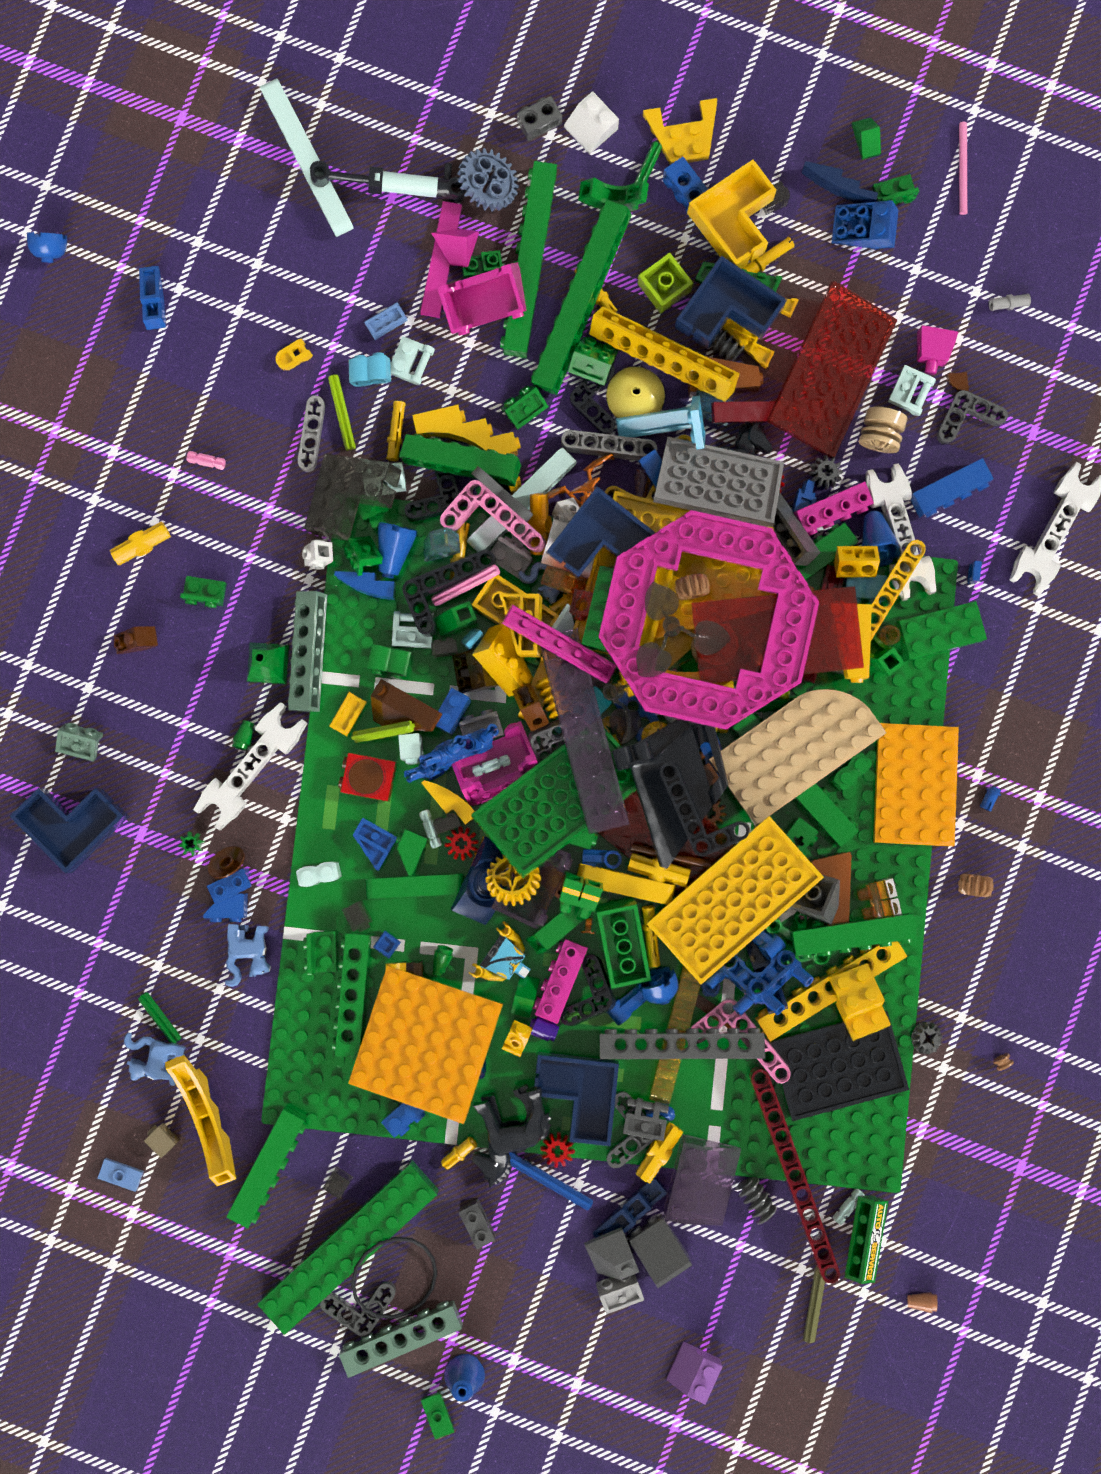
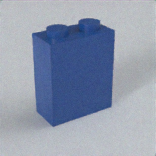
[435,687,471,736]

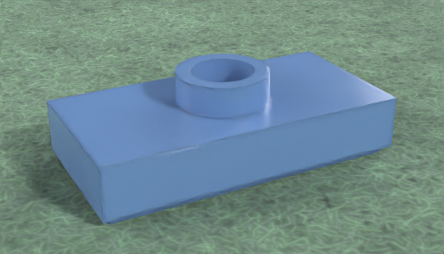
[364,302,408,340]
[97,1158,144,1192]

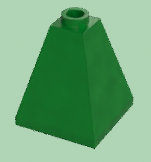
[247,642,289,684]

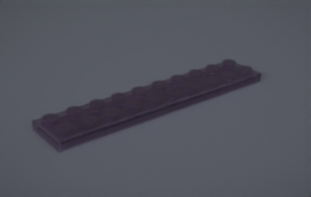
[539,628,629,834]

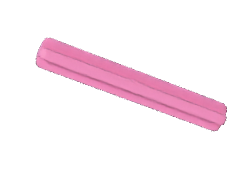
[431,565,500,606]

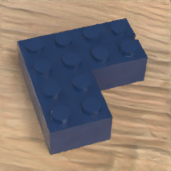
[674,256,787,349]
[546,487,655,578]
[10,788,130,873]
[534,1052,619,1146]

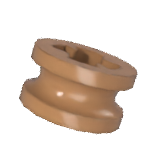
[993,1053,1014,1071]

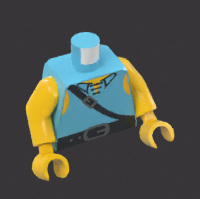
[468,921,531,981]

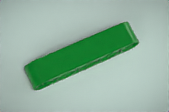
[365,874,464,899]

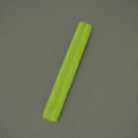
[328,375,356,451]
[351,721,415,743]

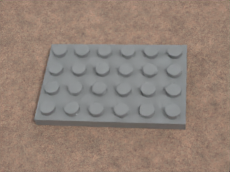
[653,437,784,527]

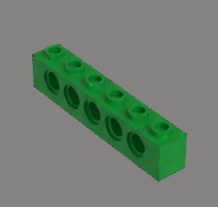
[332,932,372,1057]

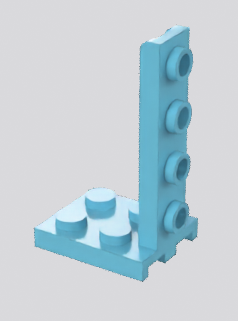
[616,395,706,450]

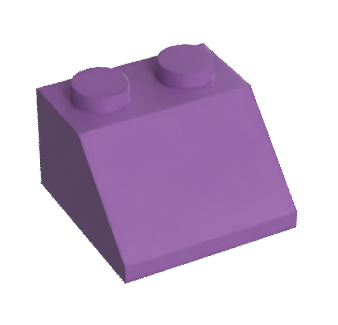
[666,1341,723,1405]

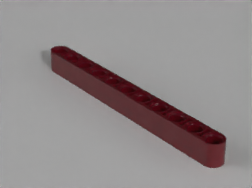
[749,1067,840,1284]

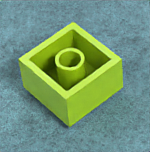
[637,253,693,314]

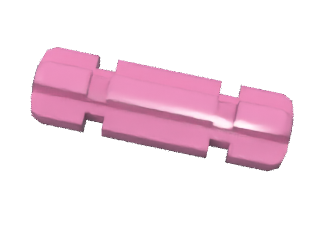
[187,451,226,470]

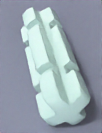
[472,755,511,777]
[419,810,442,848]
[833,1189,865,1225]

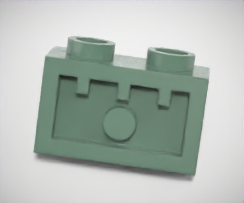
[55,723,103,761]

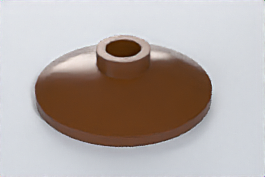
[208,846,245,879]

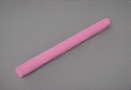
[959,122,967,215]

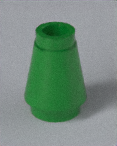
[232,720,254,751]
[432,945,454,977]

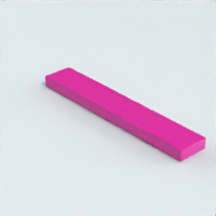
[420,201,462,318]
[502,604,616,684]

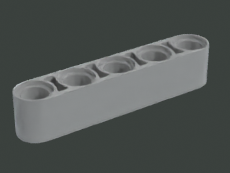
[561,430,657,461]

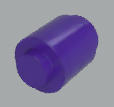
[529,1016,559,1042]

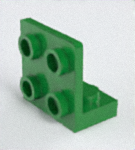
[568,337,619,386]
[303,931,338,975]

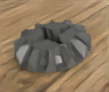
[911,1022,943,1055]

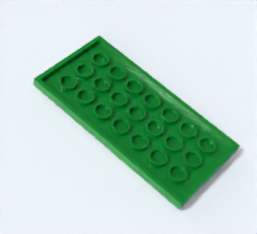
[471,719,637,878]

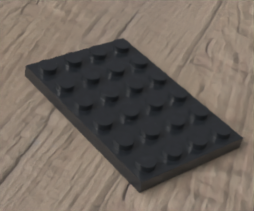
[770,1010,909,1121]

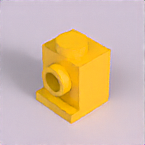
[502,1020,533,1057]

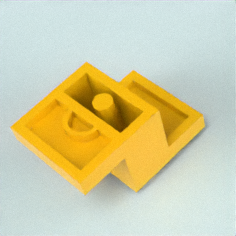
[829,963,891,1041]

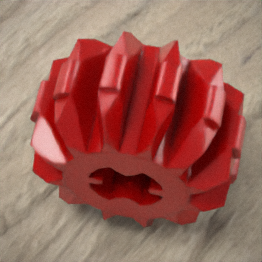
[445,826,479,861]
[540,1132,575,1168]

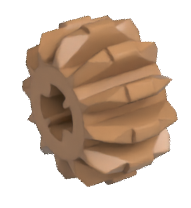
[675,573,710,600]
[958,874,994,897]

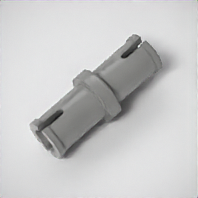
[989,294,1031,311]

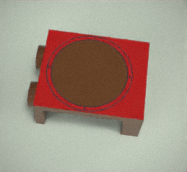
[338,753,397,802]

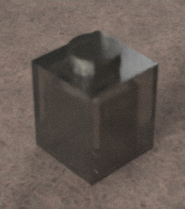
[762,181,790,215]
[342,900,373,932]
[322,1166,353,1199]

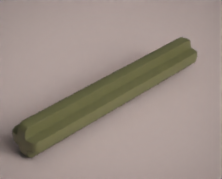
[803,1266,827,1343]

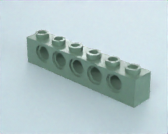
[288,591,327,712]
[339,1300,463,1378]

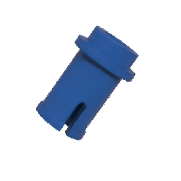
[979,785,1001,812]

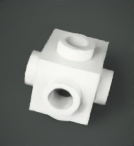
[552,497,580,523]
[302,540,333,570]

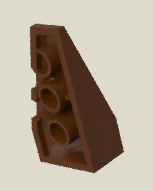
[371,679,443,732]

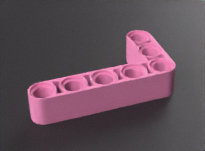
[440,480,546,552]
[691,998,790,1083]

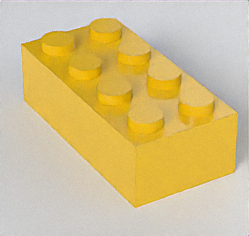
[472,575,559,647]

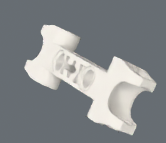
[1009,462,1101,596]
[865,463,936,601]
[193,702,308,830]

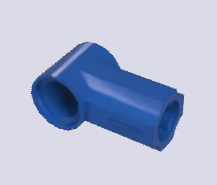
[582,849,622,869]
[752,928,786,961]
[607,986,647,1026]

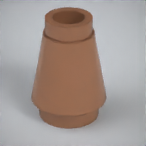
[907,1292,937,1314]

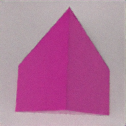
[431,229,479,267]

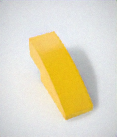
[422,780,475,825]

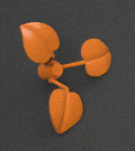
[546,454,614,507]

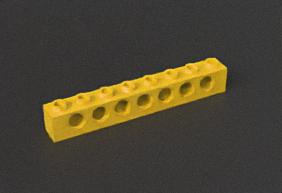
[589,307,740,402]
[755,941,907,1041]

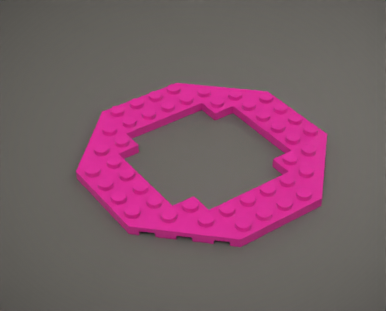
[599,510,819,730]

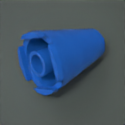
[861,511,901,567]
[378,522,417,578]
[444,1354,485,1402]

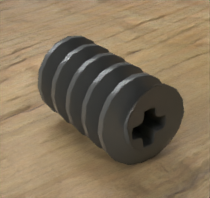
[708,330,745,361]
[735,1177,777,1225]

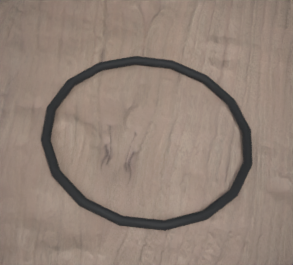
[351,1237,437,1319]

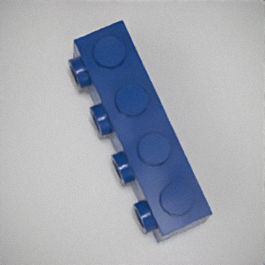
[910,458,994,518]
[381,1102,425,1138]

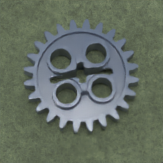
[457,148,519,212]

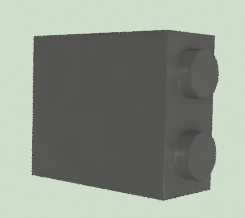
[628,1214,692,1288]

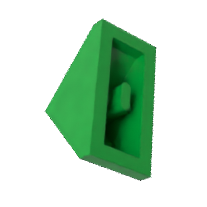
[851,118,881,160]
[510,976,540,1018]

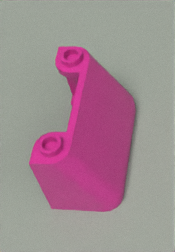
[437,262,527,336]
[452,721,538,806]

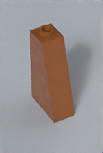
[687,356,763,398]
[810,852,852,925]

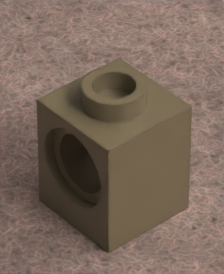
[144,1123,180,1158]

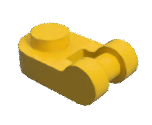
[276,339,313,370]

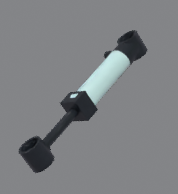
[310,161,466,203]

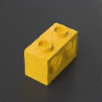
[834,546,880,577]

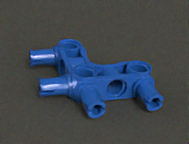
[404,724,499,783]
[705,950,814,1016]

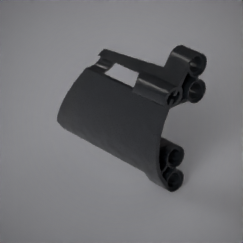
[612,719,728,869]

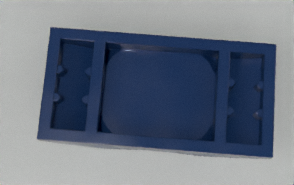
[450,837,514,925]

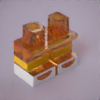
[857,878,902,919]

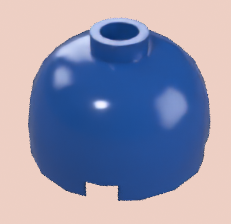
[26,232,67,263]
[637,966,678,1005]

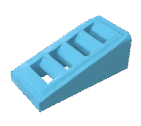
[461,628,484,650]

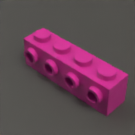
[793,482,874,536]
[533,938,588,1024]

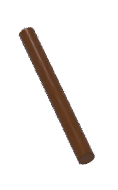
[631,844,712,869]

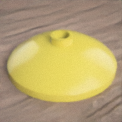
[606,367,665,418]

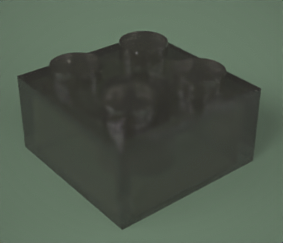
[431,638,459,658]
[433,812,462,835]

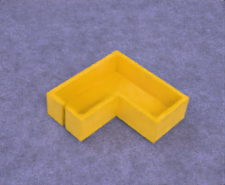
[687,160,776,269]

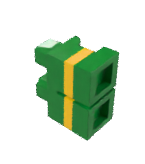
[559,872,603,919]

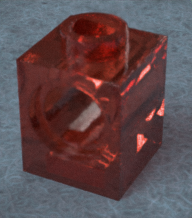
[569,589,593,622]

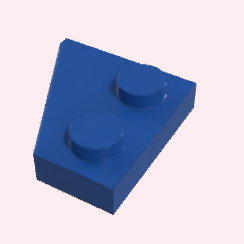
[353,818,398,871]

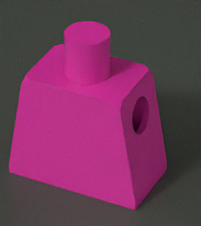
[917,325,958,375]

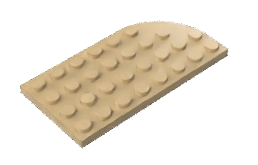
[709,689,886,825]

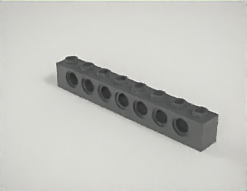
[600,1028,765,1059]

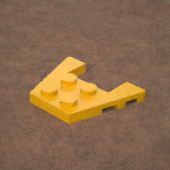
[643,98,717,165]
[722,298,798,369]

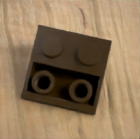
[452,648,499,694]

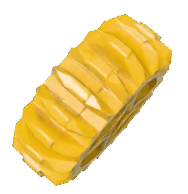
[485,855,541,906]

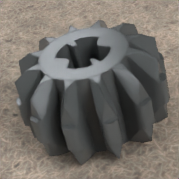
[809,455,843,490]

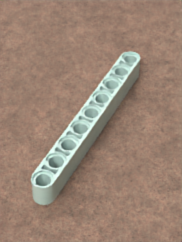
[260,78,354,237]

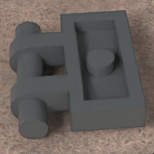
[623,1098,669,1141]

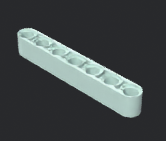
[467,448,577,552]

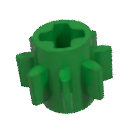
[178,832,205,856]

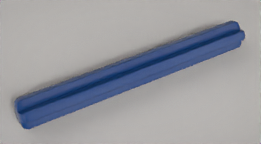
[509,1152,593,1210]

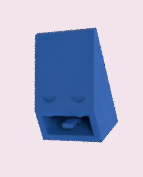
[832,201,899,249]

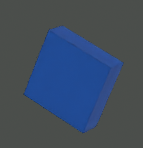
[967,561,982,584]
[373,930,401,959]

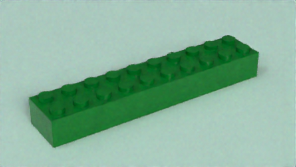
[257,1160,439,1335]

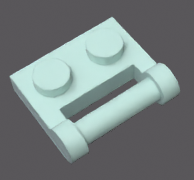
[390,336,435,385]
[888,365,936,416]
[392,611,434,649]

